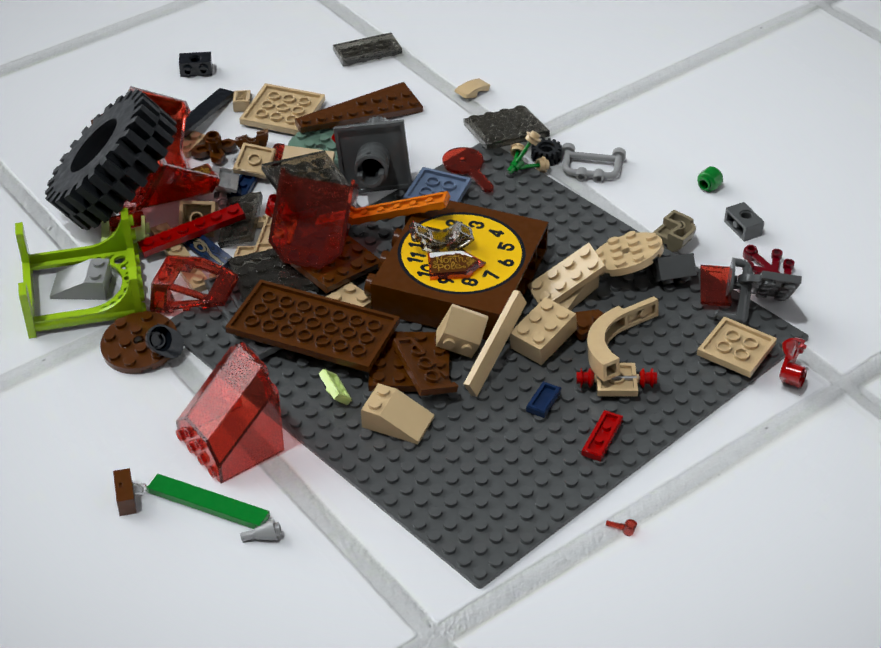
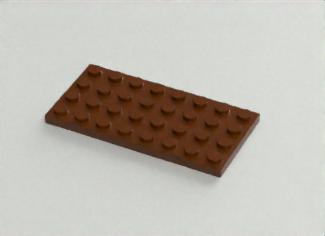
[225,279,400,373]

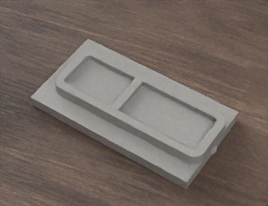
[209,165,239,194]

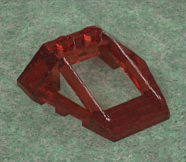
[150,255,239,314]

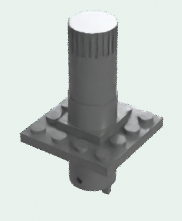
[333,116,412,195]

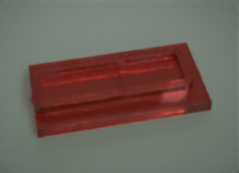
[700,265,731,306]

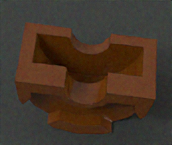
[235,129,269,150]

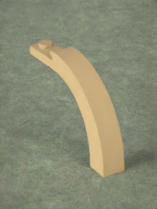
[587,296,659,382]

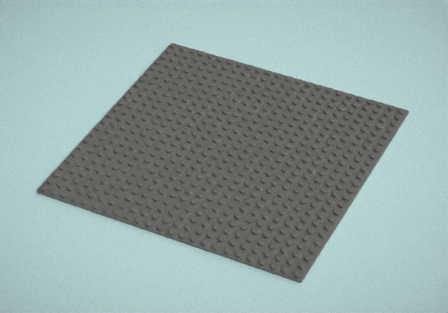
[170,140,809,589]

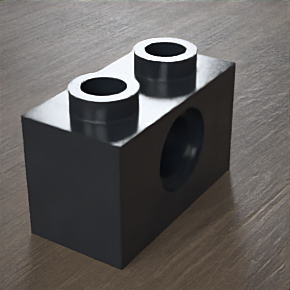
[179,52,213,77]

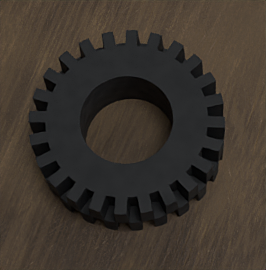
[45,89,177,230]

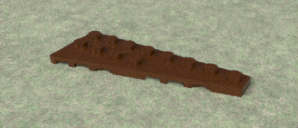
[295,82,423,133]

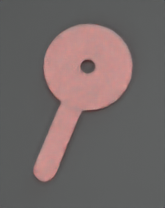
[442,147,494,192]

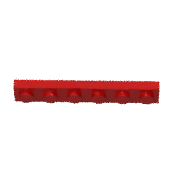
[137,203,246,257]

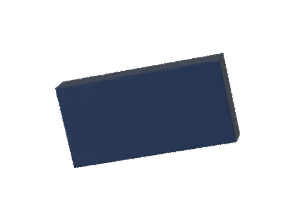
[526,381,561,418]

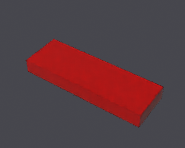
[581,410,623,462]

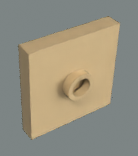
[233,143,277,179]

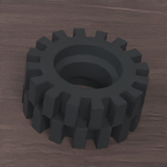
[531,138,562,166]

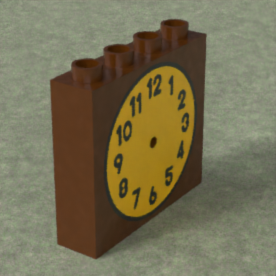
[364,200,549,340]

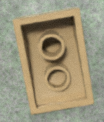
[361,383,434,444]

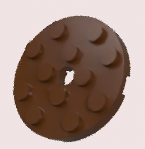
[100,311,177,374]

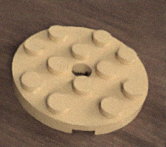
[595,231,664,276]

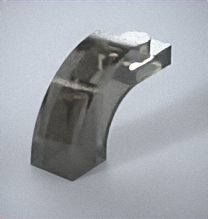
[409,221,474,253]

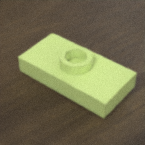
[319,369,352,405]

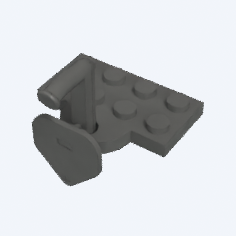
[713,257,802,324]

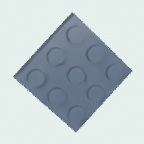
[403,167,471,202]

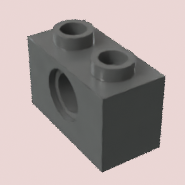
[724,202,764,242]

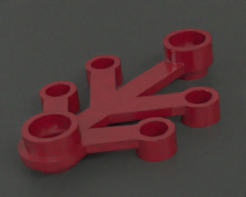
[742,245,795,275]

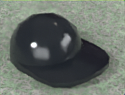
[145,324,184,359]

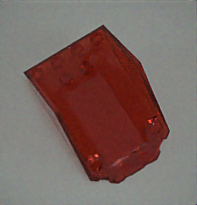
[268,167,359,269]
[175,342,284,483]

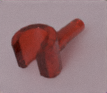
[606,519,637,536]

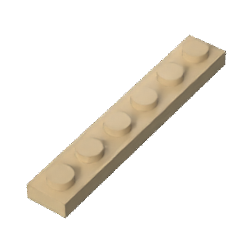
[150,222,208,294]

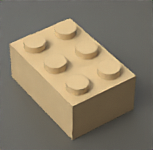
[510,297,577,365]

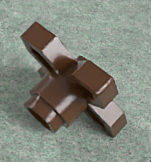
[191,131,237,164]

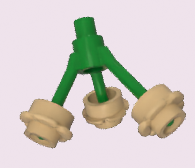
[506,130,550,175]

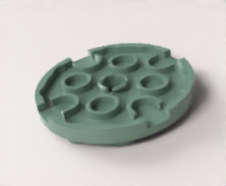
[288,128,339,171]

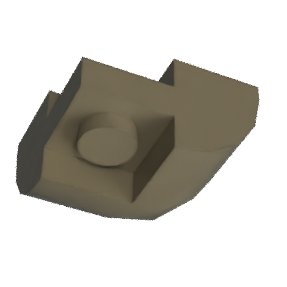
[653,210,696,252]

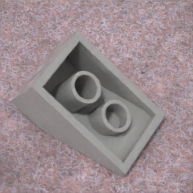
[50,258,112,300]

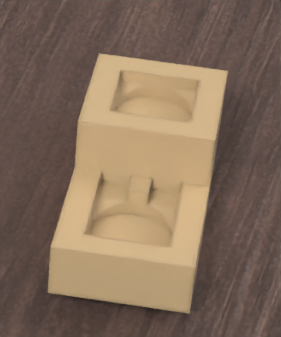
[455,78,490,98]

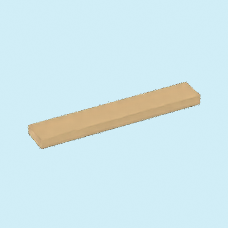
[464,290,527,397]

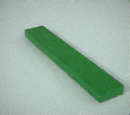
[147,473,270,529]

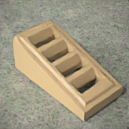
[233,90,251,112]

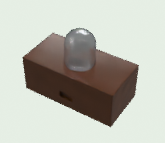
[113,468,148,516]

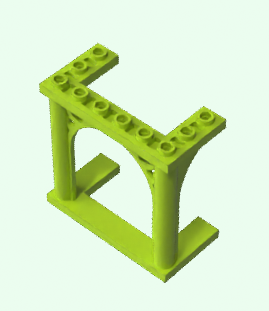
[15,208,147,339]

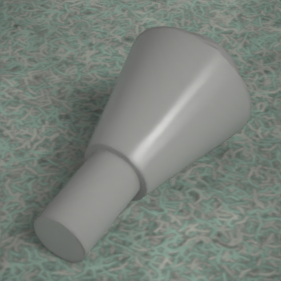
[240,519,282,541]

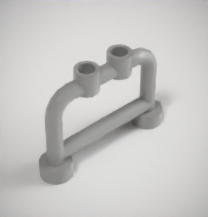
[562,143,626,183]

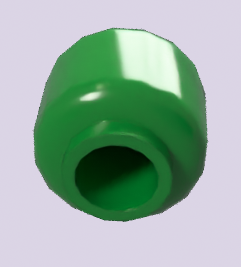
[697,166,723,192]

